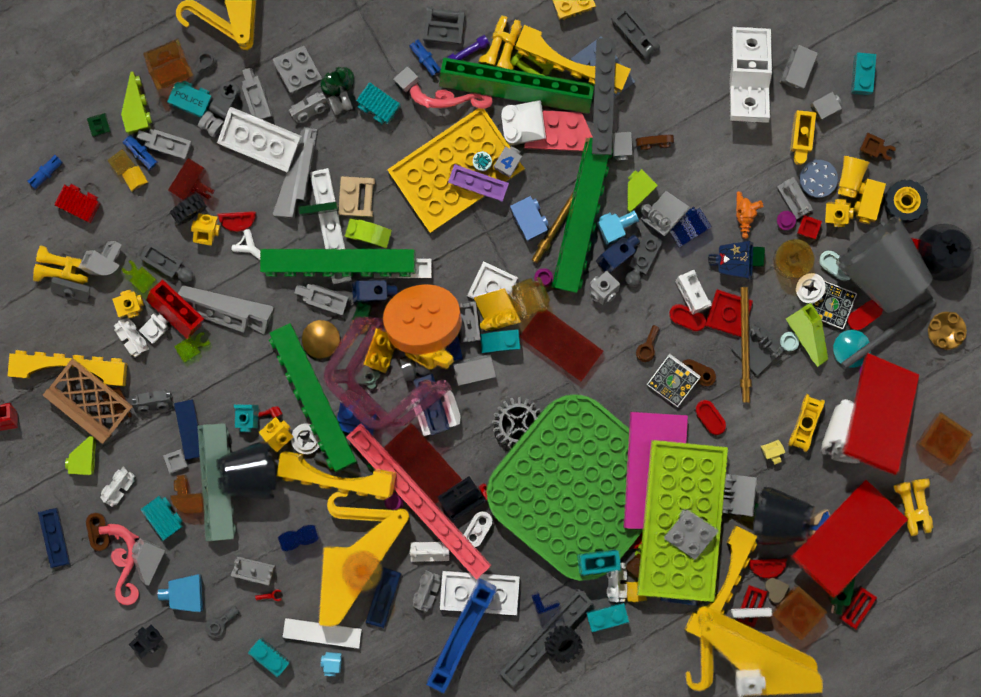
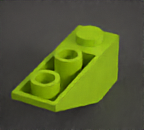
[121,71,153,135]
[786,303,828,367]

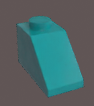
[480,330,520,353]

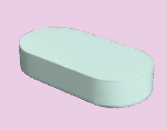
[819,251,850,281]

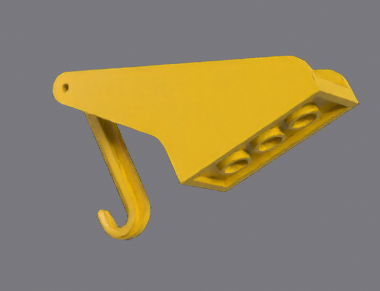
[176,0,256,50]
[319,492,409,626]
[686,606,822,696]

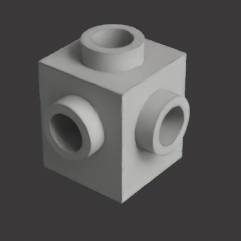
[589,271,620,305]

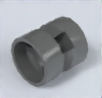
[400,356,431,382]

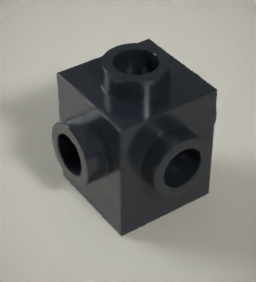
[128,624,164,659]

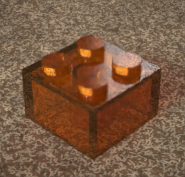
[143,39,193,90]
[916,412,973,466]
[772,585,827,641]

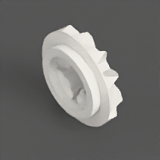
[796,273,826,304]
[291,423,320,454]

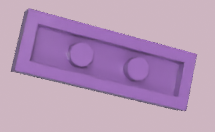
[448,164,509,202]

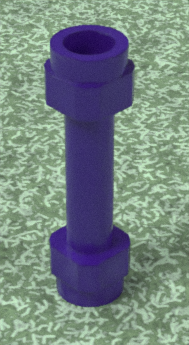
[447,35,490,60]

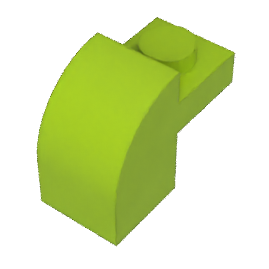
[344,218,392,249]

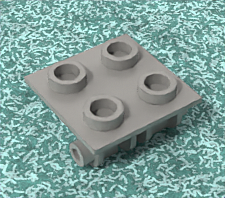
[272,46,322,94]
[641,191,690,236]
[722,474,757,516]
[664,509,718,560]

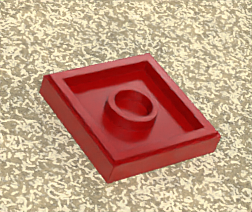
[705,289,753,337]

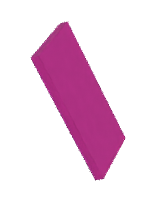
[624,412,688,529]

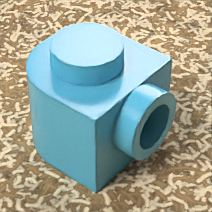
[321,652,342,676]

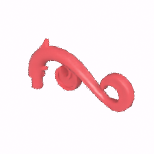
[410,83,492,109]
[99,524,139,605]

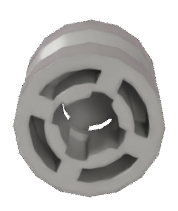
[328,91,353,115]
[198,111,224,137]

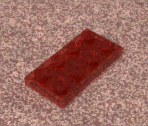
[519,306,603,382]
[383,423,462,504]

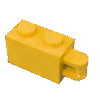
[790,110,816,165]

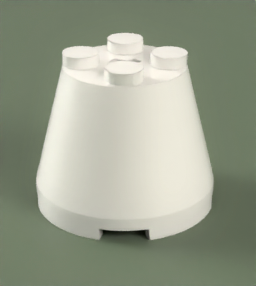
[821,400,860,463]

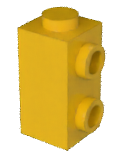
[854,179,886,224]

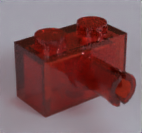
[168,158,215,200]

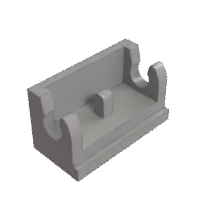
[780,45,818,89]
[459,301,480,343]
[453,354,496,386]
[231,556,275,585]

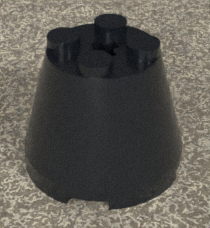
[918,224,973,281]
[216,441,276,500]
[754,486,815,545]

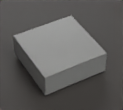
[393,66,420,92]
[163,449,188,474]

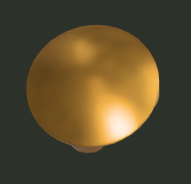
[928,312,967,350]
[302,320,340,358]

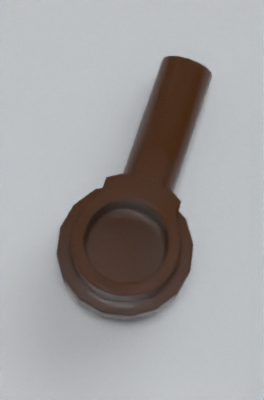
[636,325,660,362]

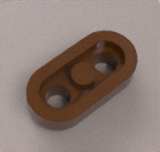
[636,134,674,150]
[682,359,716,386]
[86,513,110,551]

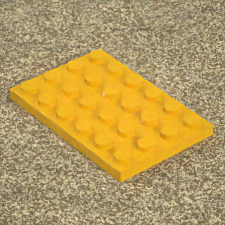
[387,108,525,233]

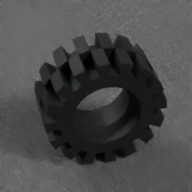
[170,193,207,226]
[544,625,582,664]

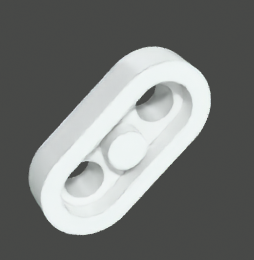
[464,512,492,547]

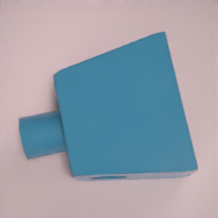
[158,574,203,612]

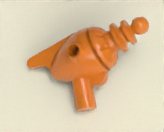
[736,191,763,239]

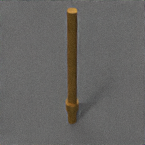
[531,190,574,264]
[740,287,752,402]

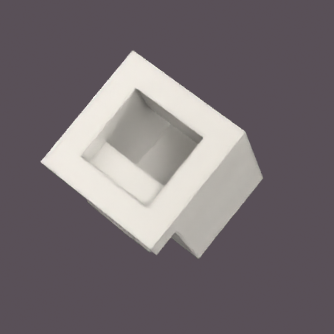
[736,670,765,697]

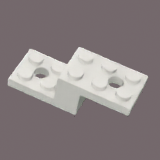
[730,27,772,123]

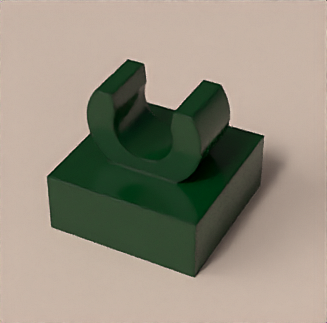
[87,113,111,137]

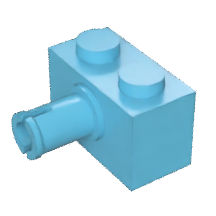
[597,211,639,246]

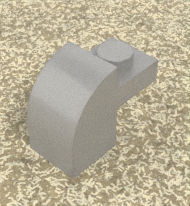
[78,241,121,276]

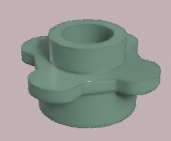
[358,366,380,389]

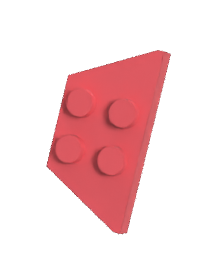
[524,111,593,152]

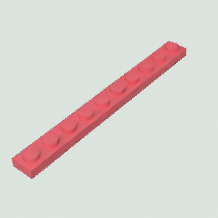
[346,424,492,580]

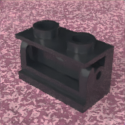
[437,476,485,522]

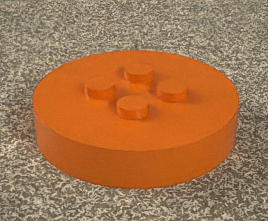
[383,284,462,355]

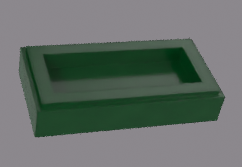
[298,201,339,216]

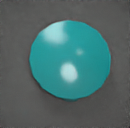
[833,330,871,368]

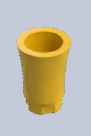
[838,156,870,199]

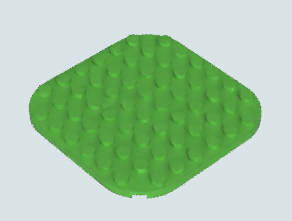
[487,394,643,581]

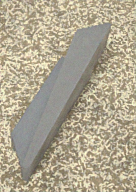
[273,127,317,219]
[178,286,274,334]

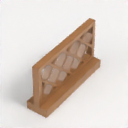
[43,358,133,444]

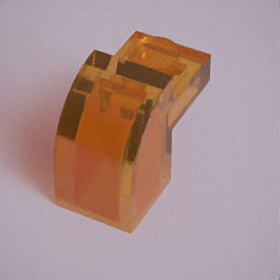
[170,475,204,513]

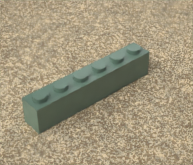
[197,423,236,541]

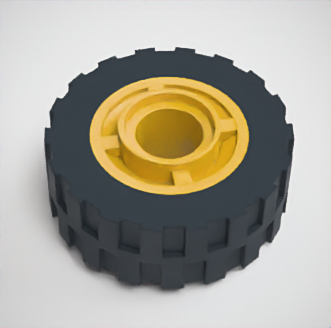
[884,179,928,223]

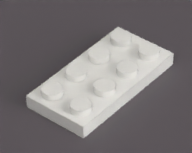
[217,107,301,172]
[440,571,519,615]

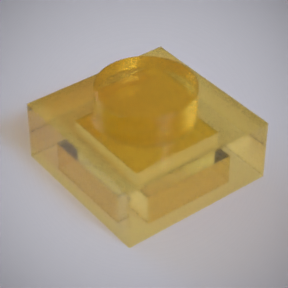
[107,149,135,176]

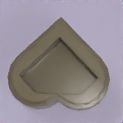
[765,578,789,603]

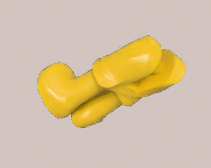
[478,15,522,70]
[33,245,88,285]
[893,478,933,536]

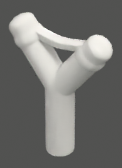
[232,229,260,260]

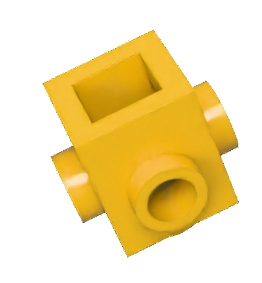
[825,199,854,227]
[191,213,220,246]
[112,290,144,319]
[259,417,294,452]

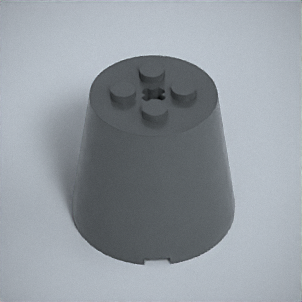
[836,216,933,313]

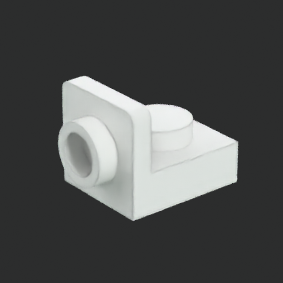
[139,313,169,344]

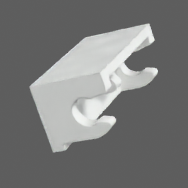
[675,270,712,315]

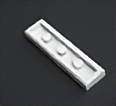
[283,618,362,648]

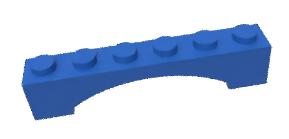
[427,578,496,693]

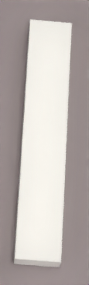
[310,168,352,284]

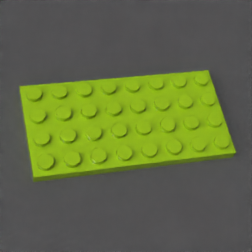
[637,440,728,602]

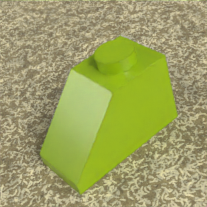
[627,169,658,213]
[65,436,96,475]

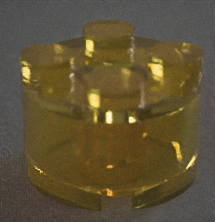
[773,239,814,279]
[507,277,550,319]
[342,551,383,591]

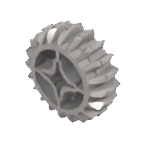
[492,397,541,448]

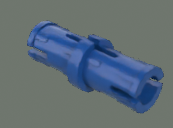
[409,39,441,77]
[123,135,158,170]
[27,154,63,189]

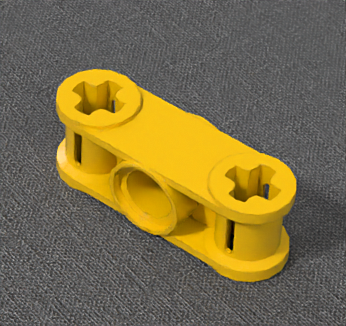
[788,394,825,452]

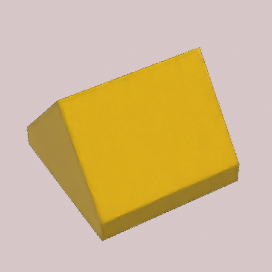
[122,166,148,192]
[626,582,647,602]

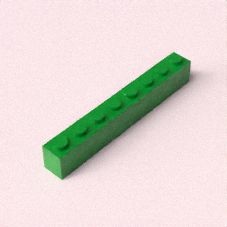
[439,58,594,114]
[551,137,613,293]
[260,249,416,277]
[269,323,358,472]

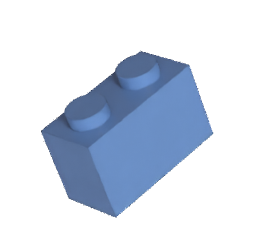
[510,196,549,242]

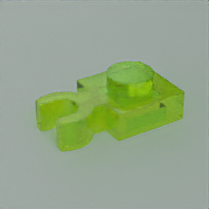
[122,260,157,294]
[174,332,211,363]

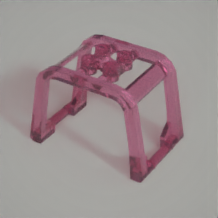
[324,317,451,429]

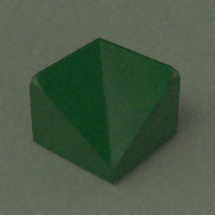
[351,303,372,325]

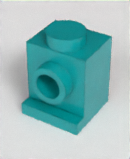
[234,404,259,432]

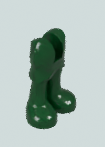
[320,67,355,96]

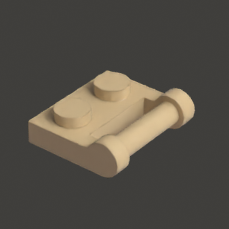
[338,176,375,217]

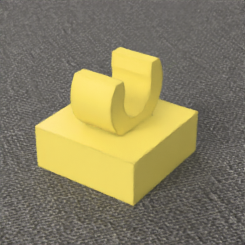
[761,440,785,465]

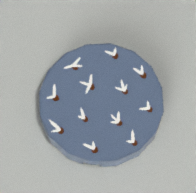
[799,160,838,198]

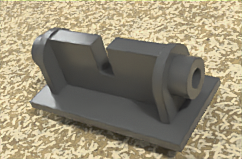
[132,389,174,414]

